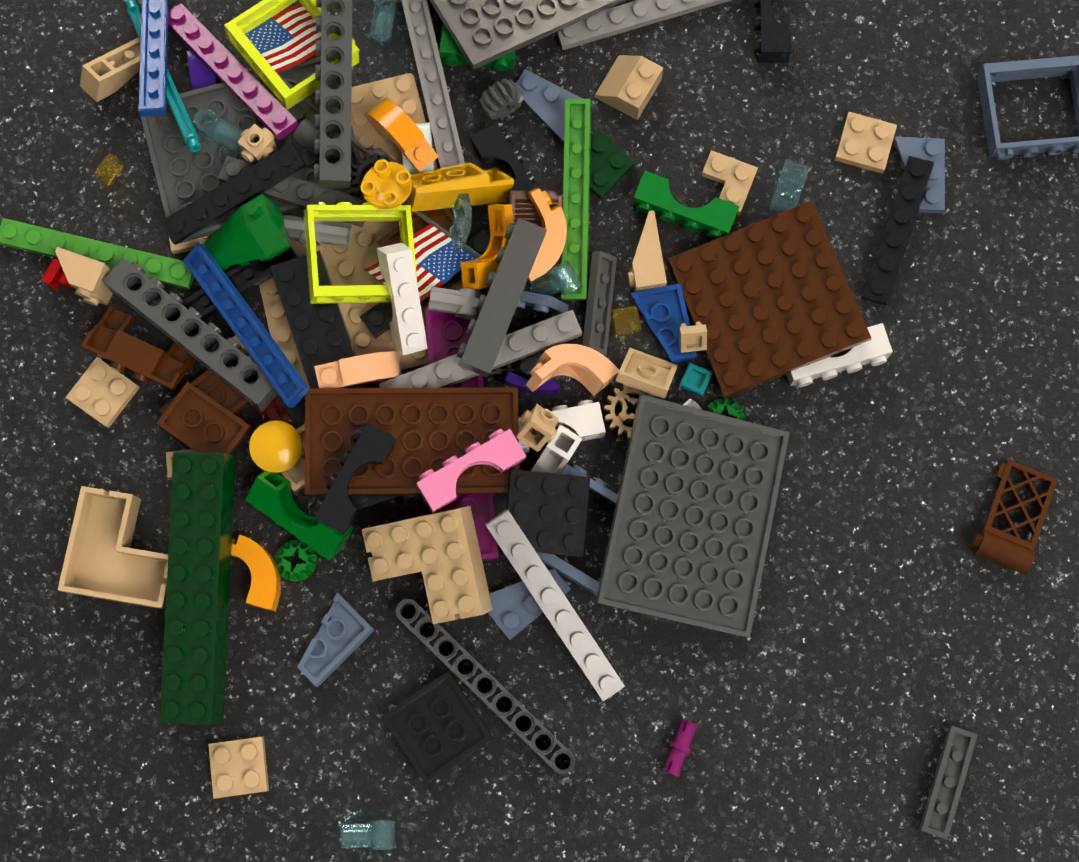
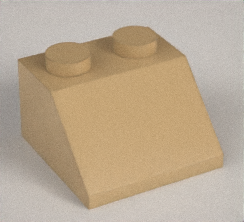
[594,55,663,120]
[55,247,113,306]

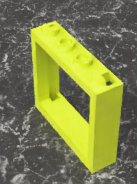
[224,0,360,110]
[304,202,418,304]

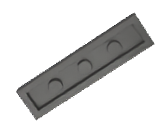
[582,251,617,356]
[919,725,978,840]

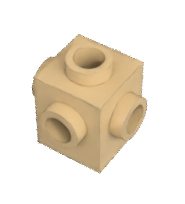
[238,123,278,164]
[516,404,559,452]

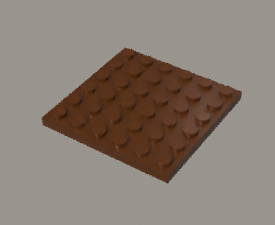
[668,200,871,398]

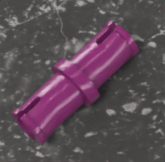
[663,719,698,777]

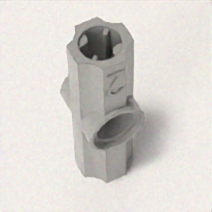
[282,215,352,247]
[428,287,486,320]

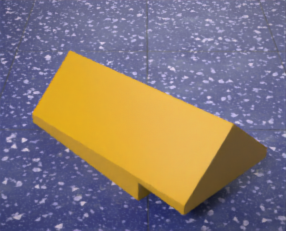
[407,162,514,212]

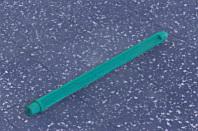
[125,0,201,153]

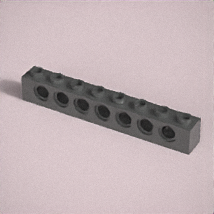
[314,0,352,189]
[102,258,278,412]

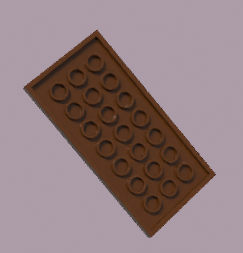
[305,387,519,496]

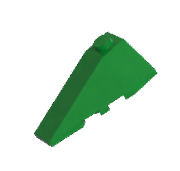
[204,194,291,270]

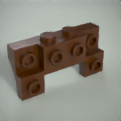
[81,305,196,392]

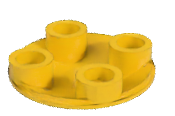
[361,159,413,209]
[249,420,302,473]

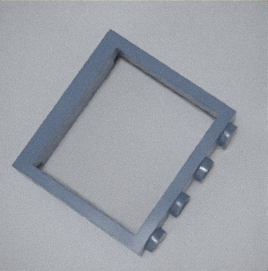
[977,55,1079,160]
[537,464,619,596]

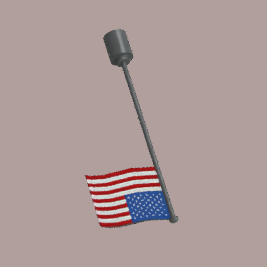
[245,4,398,163]
[293,119,483,302]

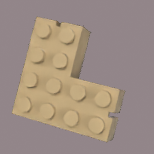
[58,486,168,610]
[362,506,493,624]

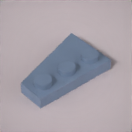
[893,137,945,213]

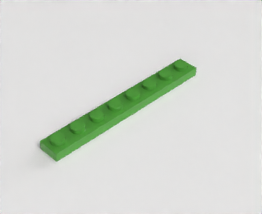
[561,99,591,301]
[0,218,194,290]

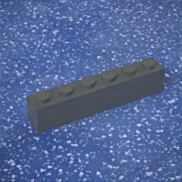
[456,218,547,377]

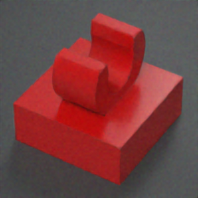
[41,258,72,291]

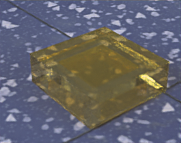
[95,153,124,186]
[611,305,641,336]

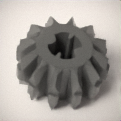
[480,78,524,120]

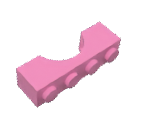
[417,428,526,513]

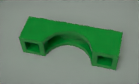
[633,171,740,240]
[246,471,354,560]

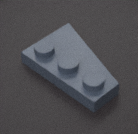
[516,69,582,145]
[480,287,569,314]
[488,569,571,640]
[297,592,375,687]

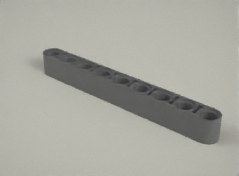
[396,599,575,774]

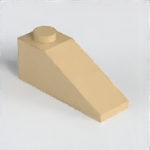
[80,37,141,102]
[627,210,667,292]

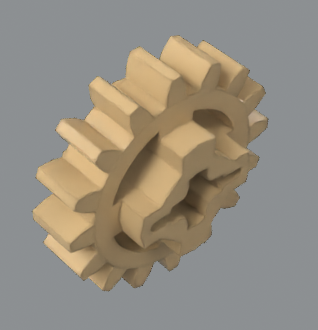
[604,385,653,440]

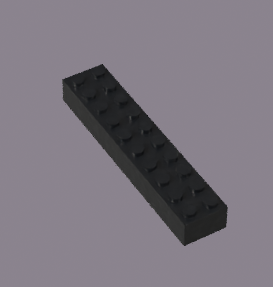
[270,250,404,514]

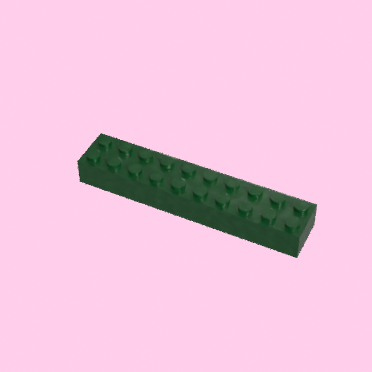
[160,452,236,725]

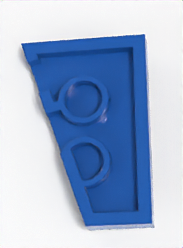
[630,283,697,363]

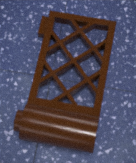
[971,459,1058,574]

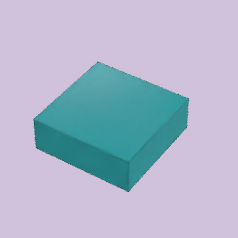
[679,362,713,397]

